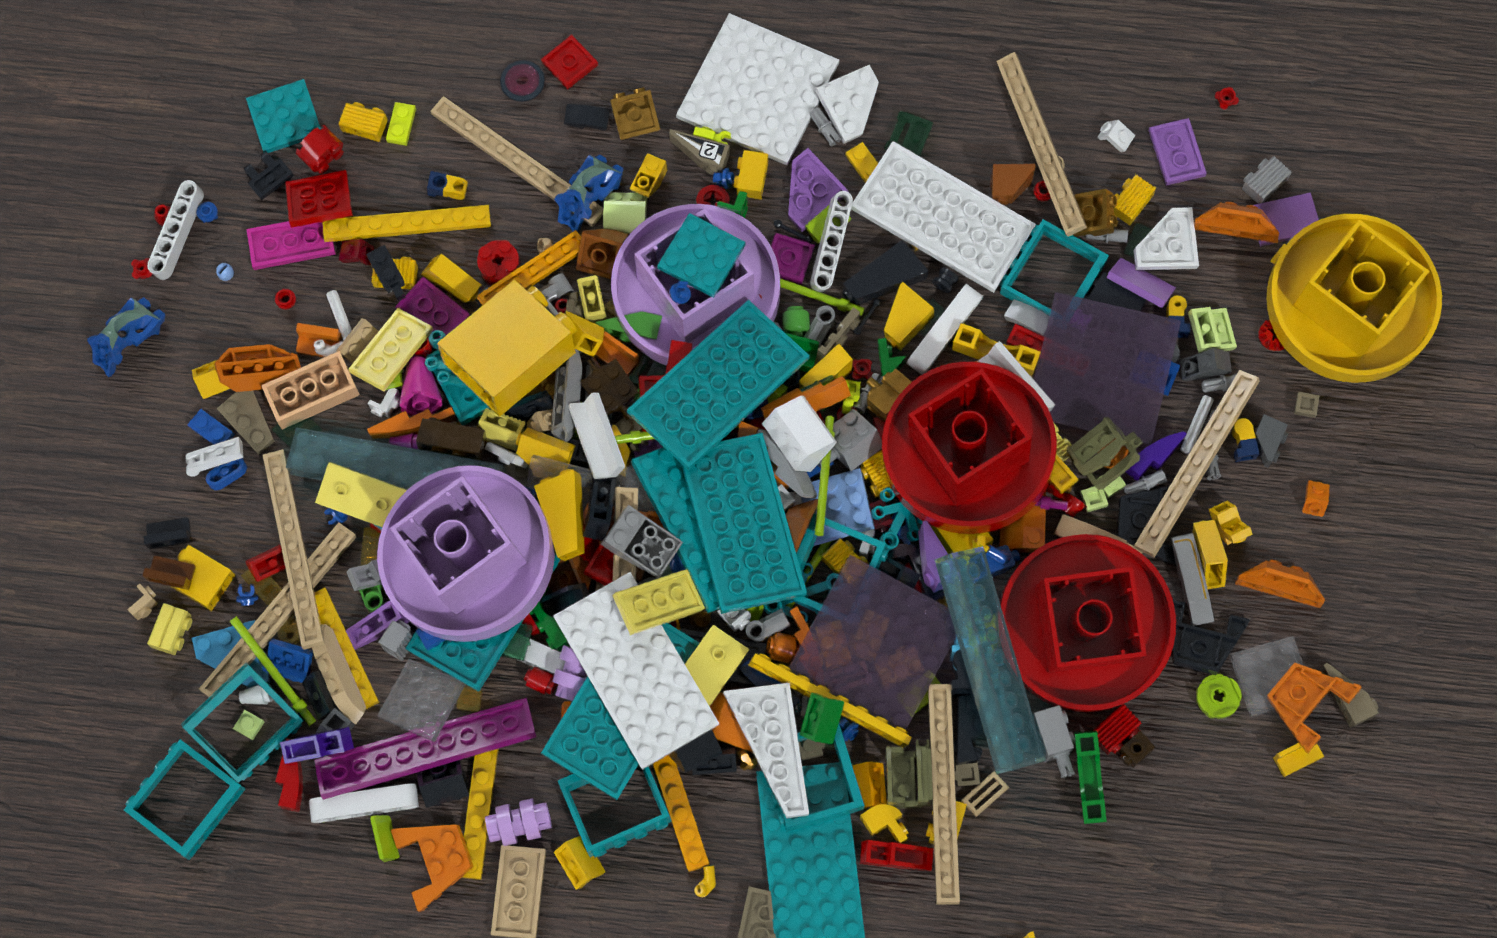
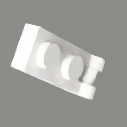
[186,437,243,476]

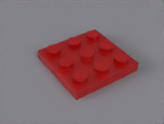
[285,170,353,228]

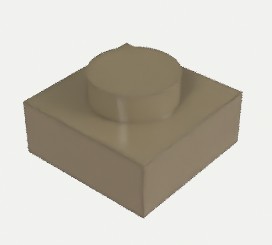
[1294,392,1320,418]

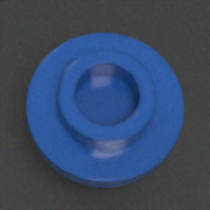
[713,168,735,189]
[197,202,218,222]
[669,281,691,304]
[324,508,348,525]
[236,583,258,606]
[839,717,859,741]

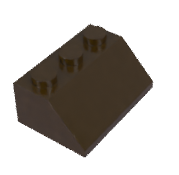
[416,418,487,467]

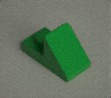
[877,338,906,377]

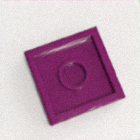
[771,233,815,284]

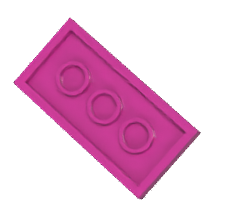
[246,221,336,270]

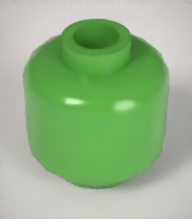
[782,306,810,337]

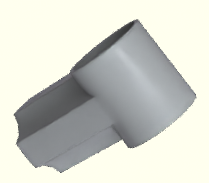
[538,274,574,304]
[804,306,835,349]
[746,608,791,643]

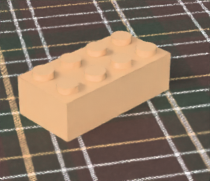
[261,351,360,429]

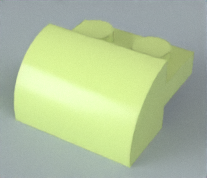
[603,192,648,234]
[1188,307,1237,353]

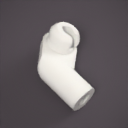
[314,340,343,357]

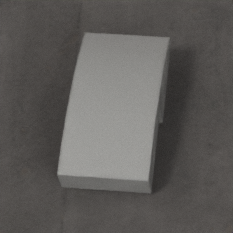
[1004,299,1054,336]

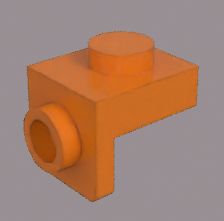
[1302,480,1330,517]

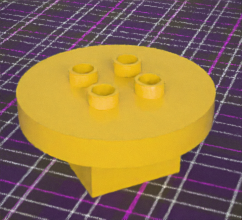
[1266,214,1442,383]

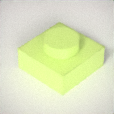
[1097,476,1126,498]
[1080,487,1108,513]
[233,710,264,740]

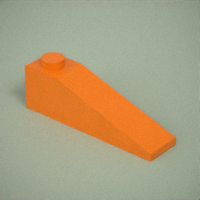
[999,491,1046,553]

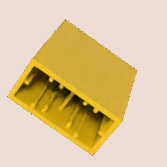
[437,279,577,417]

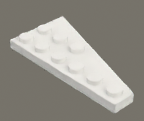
[723,683,809,818]

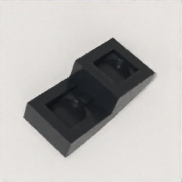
[564,104,610,131]

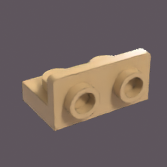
[336,318,379,364]

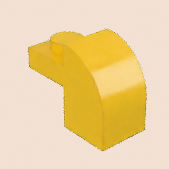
[1208,500,1253,545]
[860,804,908,844]

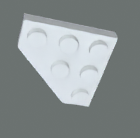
[815,65,879,144]
[1134,207,1199,270]

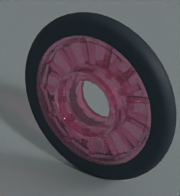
[500,60,545,102]

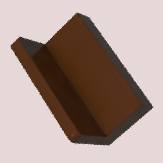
[142,556,196,590]

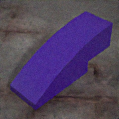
[1125,431,1187,481]
[280,727,354,764]

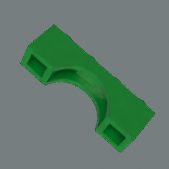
[530,585,570,652]
[1074,730,1107,824]

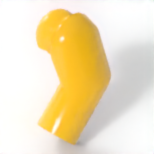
[694,866,716,897]

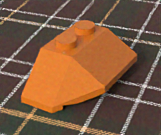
[1194,202,1279,243]
[214,344,301,392]
[1235,560,1325,608]
[710,692,753,753]

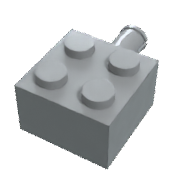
[818,409,882,471]
[1030,705,1076,778]

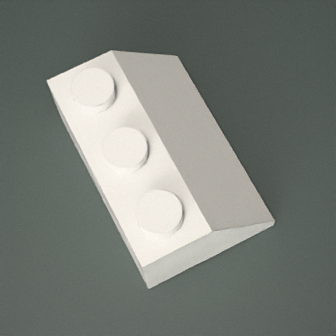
[762,395,837,472]

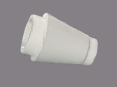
[239,684,273,705]

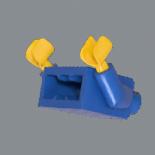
[957,535,1020,585]

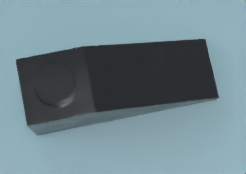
[583,477,616,541]

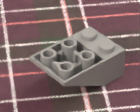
[601,505,683,578]

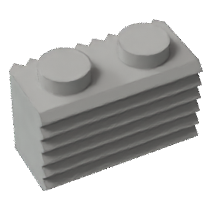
[1242,156,1292,204]
[378,620,414,661]

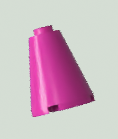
[399,356,442,416]

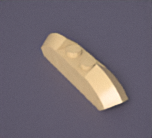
[312,624,366,725]

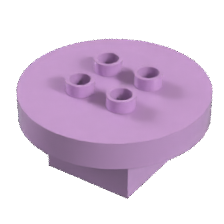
[611,204,780,366]
[377,466,555,642]

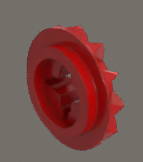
[696,185,730,206]
[1258,320,1285,351]

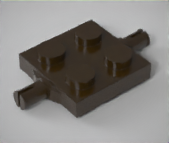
[581,357,640,420]

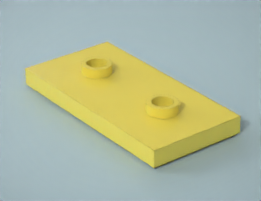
[349,308,433,391]
[315,462,407,527]
[612,569,705,636]
[685,625,749,707]

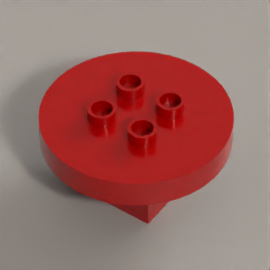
[882,362,1057,534]
[997,534,1176,712]

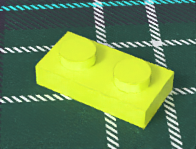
[386,102,416,146]

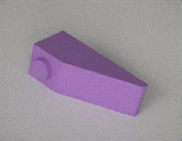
[918,521,960,592]
[346,601,410,650]

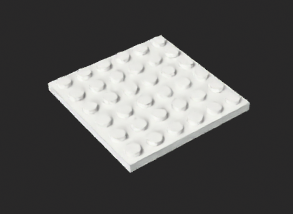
[676,13,839,166]

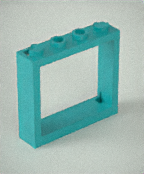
[999,219,1109,330]
[793,513,889,625]
[181,662,303,783]
[767,724,864,832]
[124,739,246,860]
[558,767,672,857]

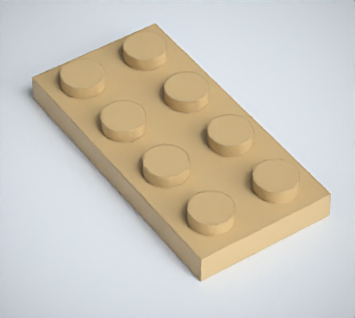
[491,845,546,938]

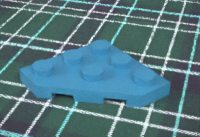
[192,620,271,688]

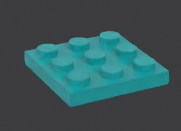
[246,79,321,153]
[657,213,746,298]

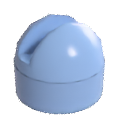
[216,263,234,281]

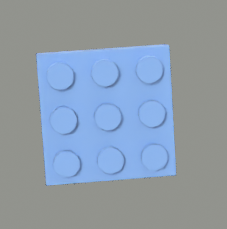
[801,468,875,546]

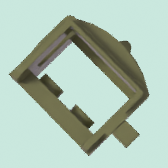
[1066,417,1142,490]
[885,739,933,809]

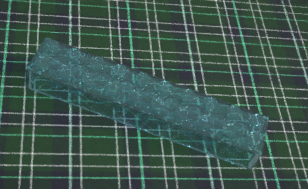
[286,427,506,490]
[934,546,1046,774]

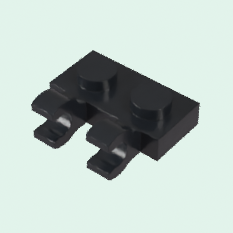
[244,151,294,201]

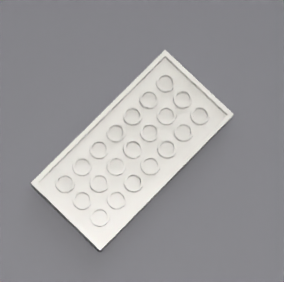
[851,141,1036,293]
[553,572,719,770]

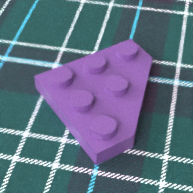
[788,148,849,232]

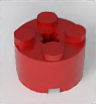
[296,125,344,174]
[477,240,521,285]

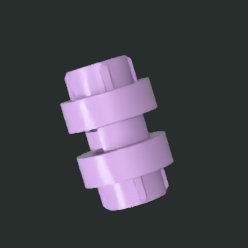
[552,645,587,701]
[485,798,552,846]

